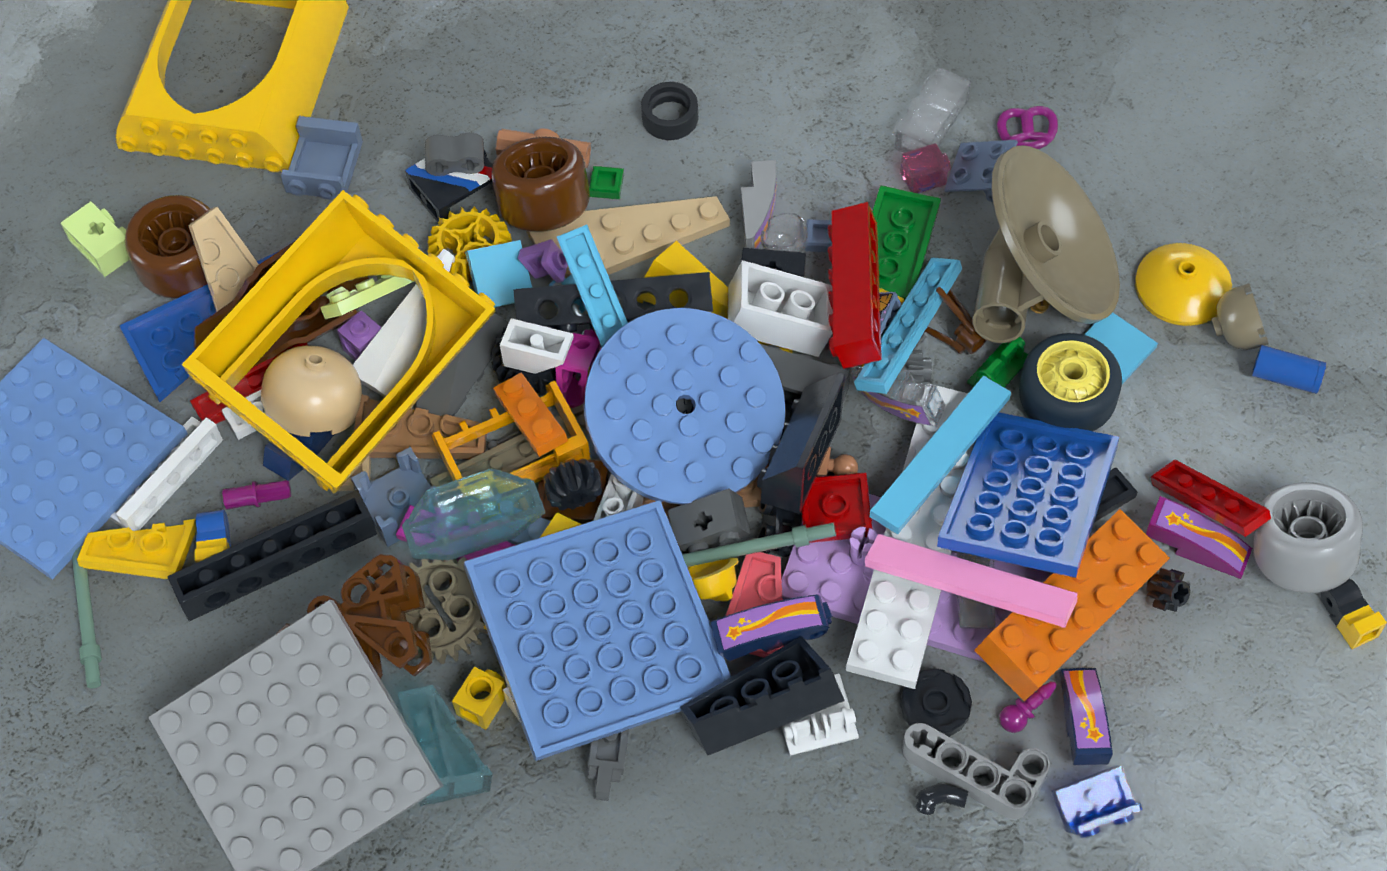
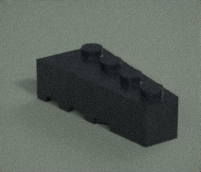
[680,636,845,755]

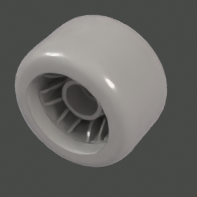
[1253,482,1363,593]

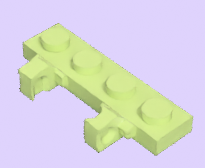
[320,275,414,319]

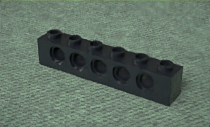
[513,272,713,332]
[167,489,377,622]

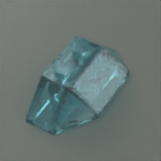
[402,468,545,560]

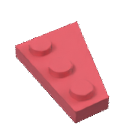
[726,552,784,658]

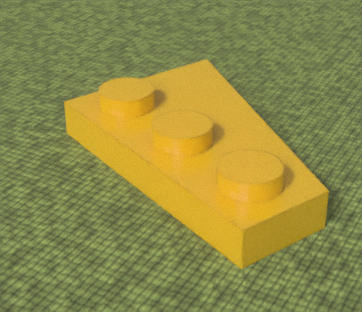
[77,519,197,579]

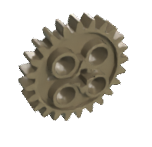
[405,553,488,664]

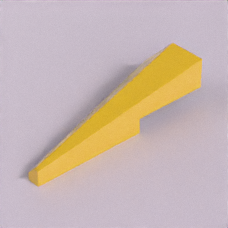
[637,240,793,353]

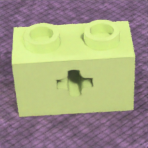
[61,202,130,277]

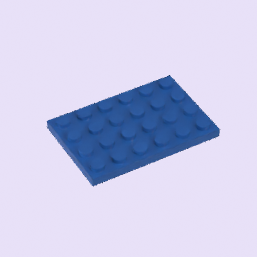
[937,412,1119,578]

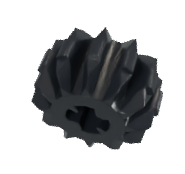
[543,459,602,510]

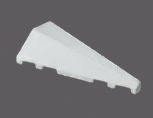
[353,249,455,409]

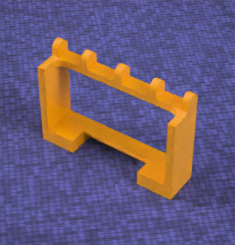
[431,381,591,512]

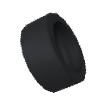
[641,81,699,141]

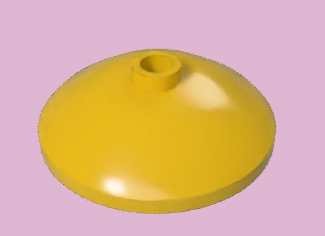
[1135,243,1232,326]

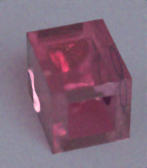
[900,143,951,194]

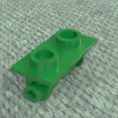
[966,337,1028,388]

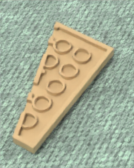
[526,196,730,281]

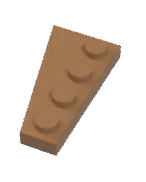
[354,394,487,459]

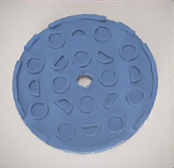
[584,308,785,504]

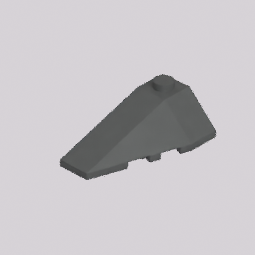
[416,313,508,416]

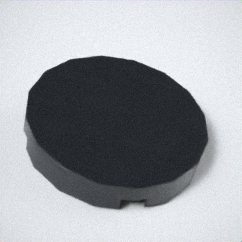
[901,668,972,737]

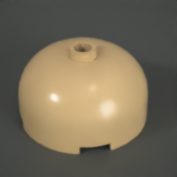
[260,346,362,437]

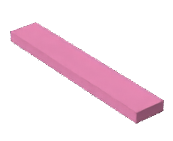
[865,534,1077,628]

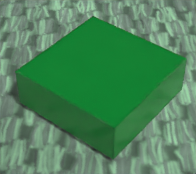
[589,166,624,200]

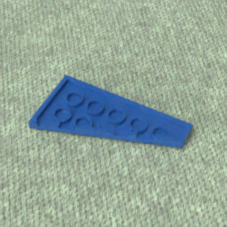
[119,251,279,402]

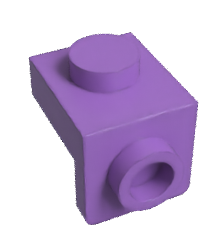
[518,239,568,283]

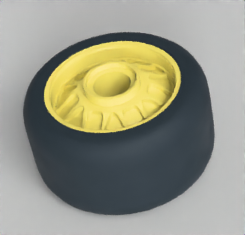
[1019,333,1122,431]

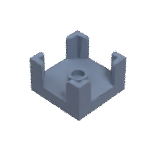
[351,447,446,547]

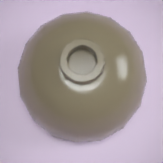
[1211,283,1269,350]

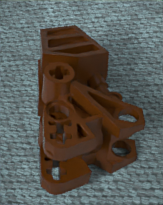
[274,554,432,679]

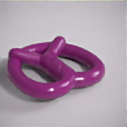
[997,106,1058,149]

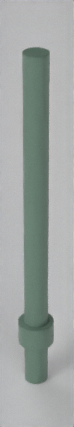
[682,523,836,567]
[72,546,102,688]

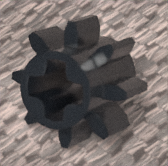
[1146,568,1190,612]

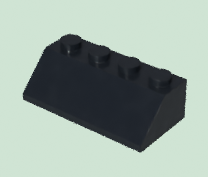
[757,373,845,514]

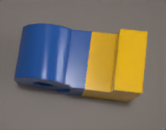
[194,510,231,563]

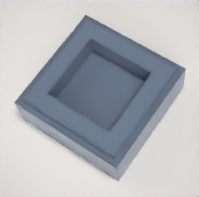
[805,219,832,252]

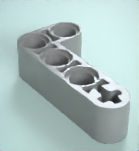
[902,723,1050,819]

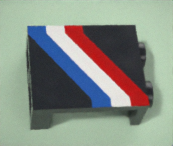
[405,150,494,222]

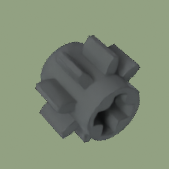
[896,350,932,390]

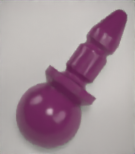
[999,681,1056,733]

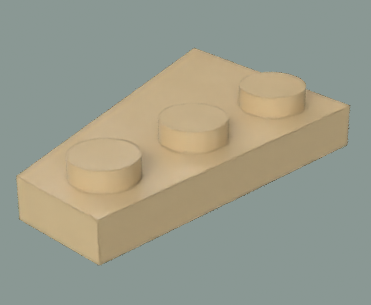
[188,207,259,311]

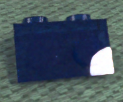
[1051,765,1143,838]

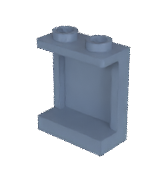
[281,116,363,199]

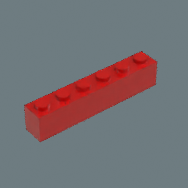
[828,202,882,369]

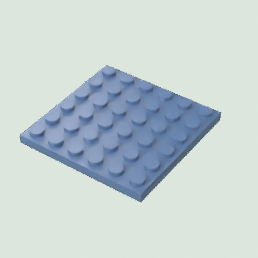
[0,338,188,580]
[464,500,731,761]

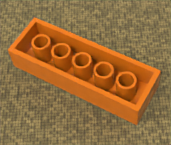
[974,509,1170,701]

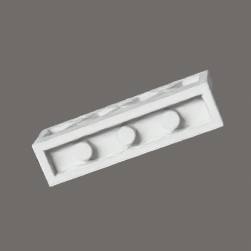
[109,417,223,531]

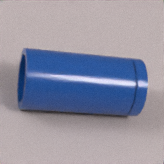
[1252,345,1326,394]

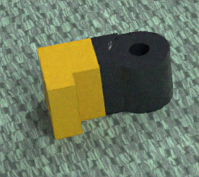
[1320,578,1387,649]

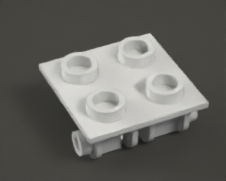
[782,674,859,756]

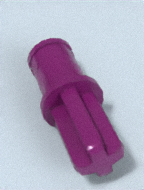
[222,480,291,510]

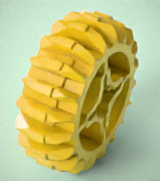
[427,206,512,282]

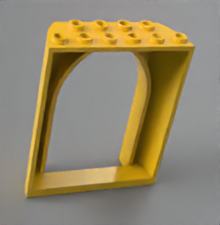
[116,0,349,172]
[182,190,495,493]

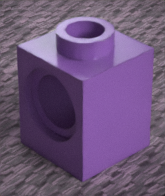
[337,310,381,361]

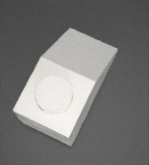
[500,318,574,374]

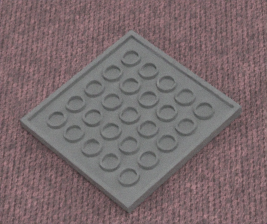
[148,600,443,871]

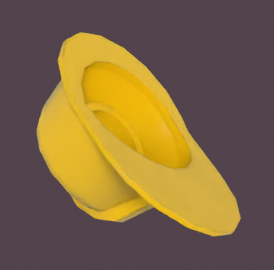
[687,557,739,601]

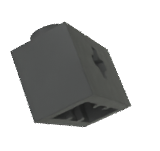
[668,488,751,553]

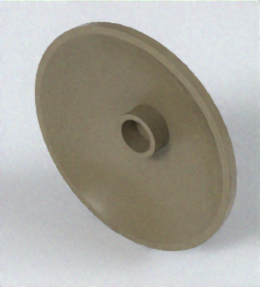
[972,146,1120,343]

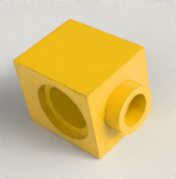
[452,667,506,730]

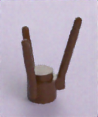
[924,287,987,354]

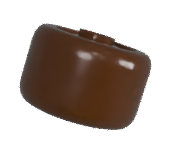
[492,137,590,232]
[125,195,210,299]

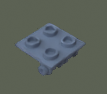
[944,140,1018,202]

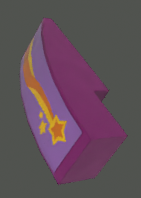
[1146,496,1253,579]

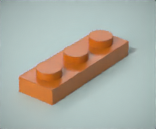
[493,372,568,457]

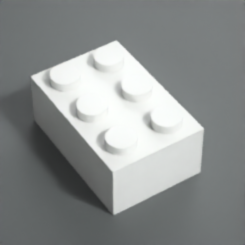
[728,260,833,357]

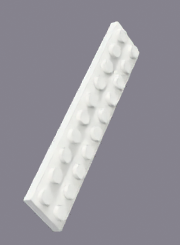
[846,384,977,689]

